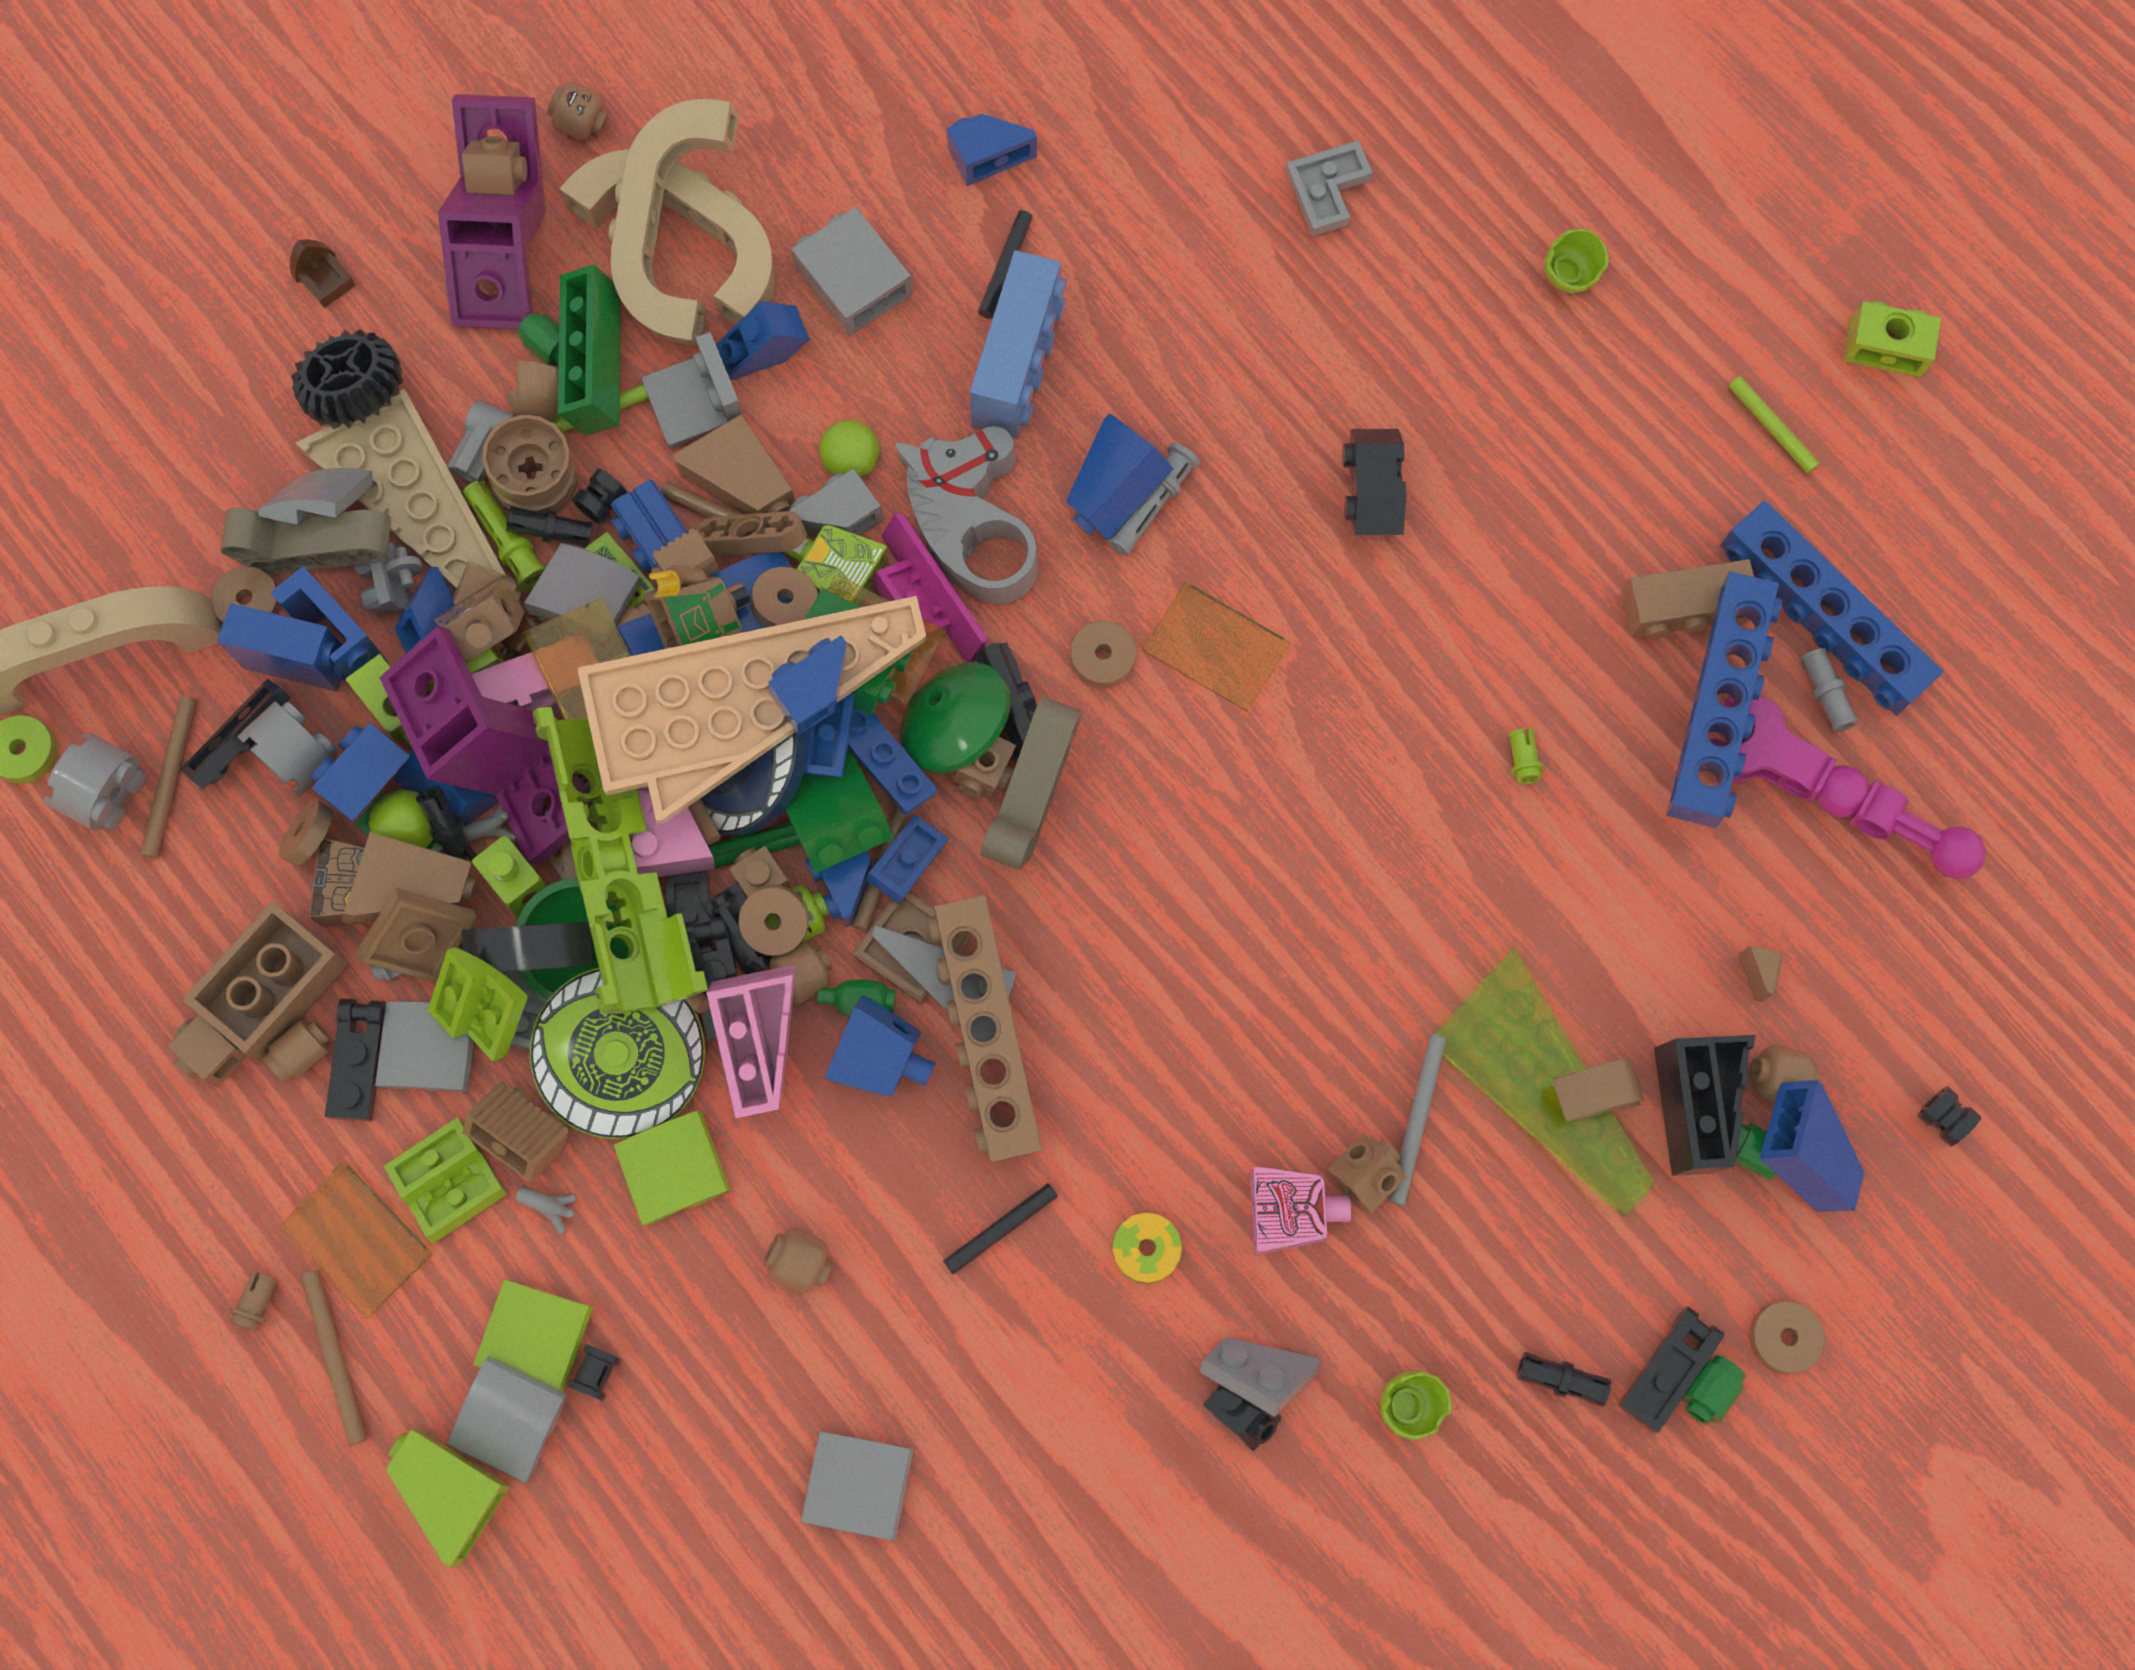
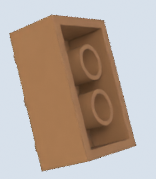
[182,901,349,1062]

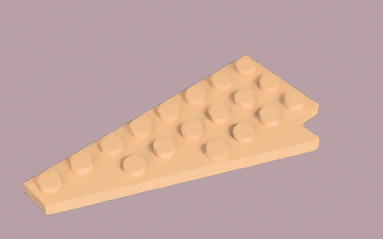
[577,596,926,825]

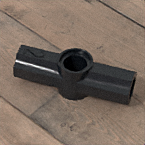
[975,642,1037,762]

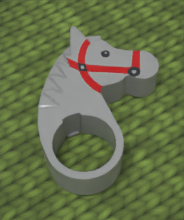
[896,426,1039,604]

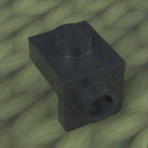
[1203,1385,1281,1451]

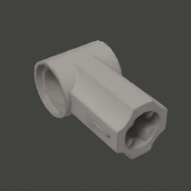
[447,400,517,483]

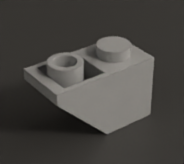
[788,469,883,537]

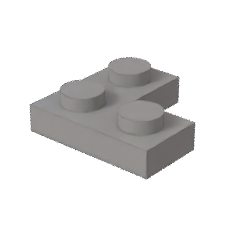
[1285,140,1373,236]

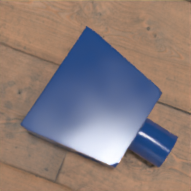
[825,995,936,1096]

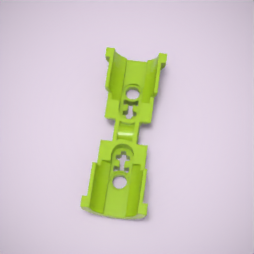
[533,707,708,1014]

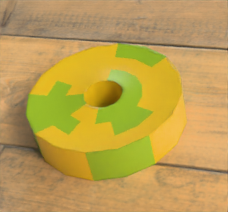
[1112,1212,1182,1284]

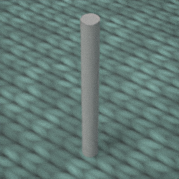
[1388,1034,1447,1206]

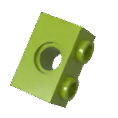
[1843,301,1941,378]

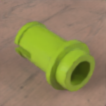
[1508,728,1545,784]

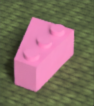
[471,635,599,717]
[629,787,716,877]
[707,964,797,1118]

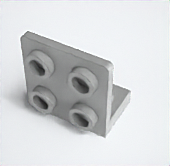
[642,332,743,448]

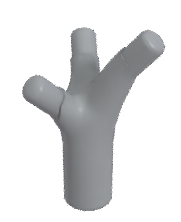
[463,805,517,842]
[516,1185,576,1234]

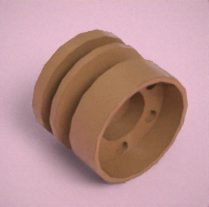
[482,415,577,514]

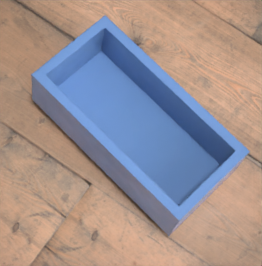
[969,250,1066,439]

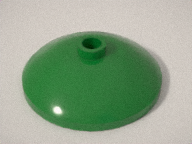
[900,662,1011,774]
[516,878,629,1000]

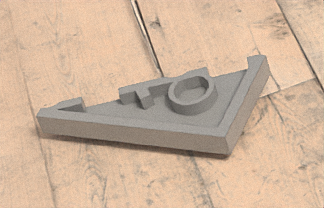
[872,925,1016,1042]

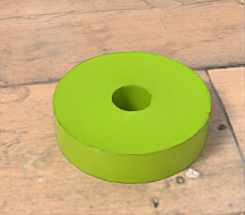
[0,715,57,783]

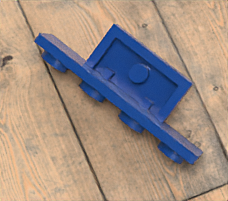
[847,707,937,815]

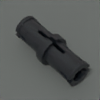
[505,505,592,548]
[416,786,477,862]
[1517,1352,1611,1407]

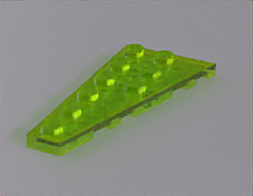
[1434,948,1655,1217]

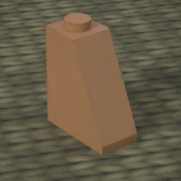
[672,414,795,514]
[342,832,476,924]

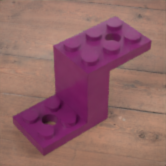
[438,94,546,329]
[379,626,593,865]

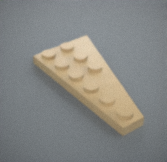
[295,388,506,589]

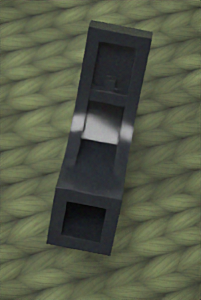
[461,921,593,972]

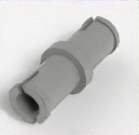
[1800,648,1858,733]

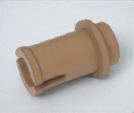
[230,1271,278,1331]

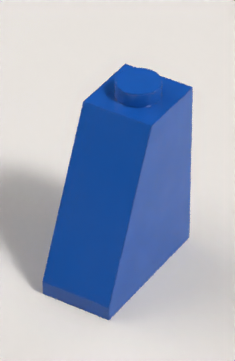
[1066,413,1174,541]
[1760,1080,1864,1212]

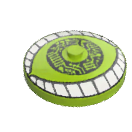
[530,968,706,1139]

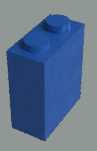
[217,603,347,692]

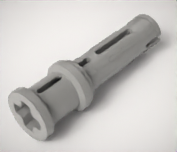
[1107,442,1200,556]

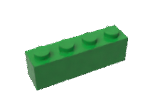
[557,264,621,436]

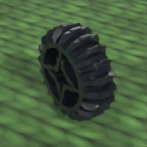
[291,329,404,429]

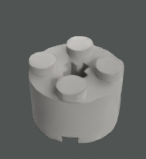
[237,701,337,796]
[44,733,147,831]

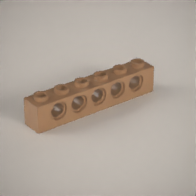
[927,895,1042,1162]

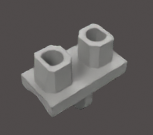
[354,543,423,614]

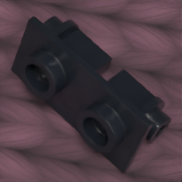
[701,882,776,975]

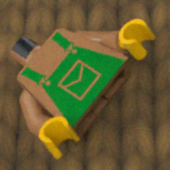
[643,565,750,649]

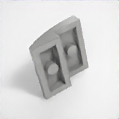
[258,468,373,525]
[524,543,642,642]
[375,1002,474,1092]
[447,1356,567,1483]
[801,1431,914,1541]

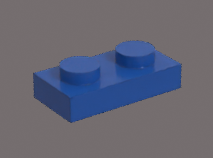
[865,814,949,904]

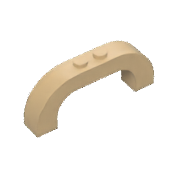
[609,99,739,347]
[559,149,776,325]
[0,586,222,715]

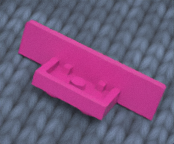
[871,513,988,662]

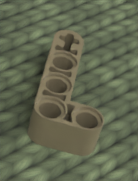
[220,508,391,574]
[980,696,1083,870]

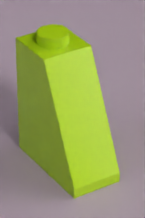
[386,1429,511,1568]

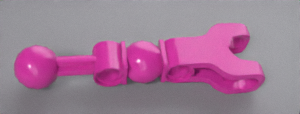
[1709,695,1986,879]

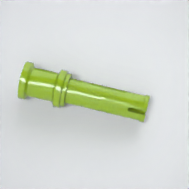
[462,480,547,593]

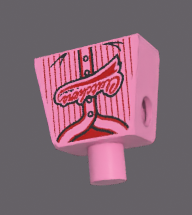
[1250,1167,1351,1255]

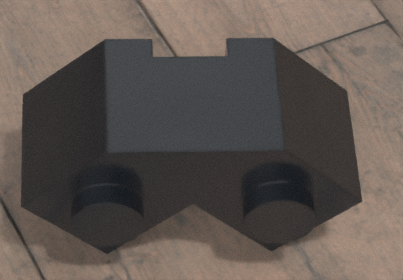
[1342,429,1406,535]

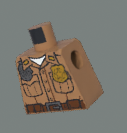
[433,577,525,662]
[309,839,374,927]

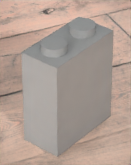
[791,207,913,337]

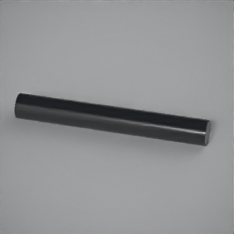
[978,210,1033,319]
[943,1183,1058,1275]

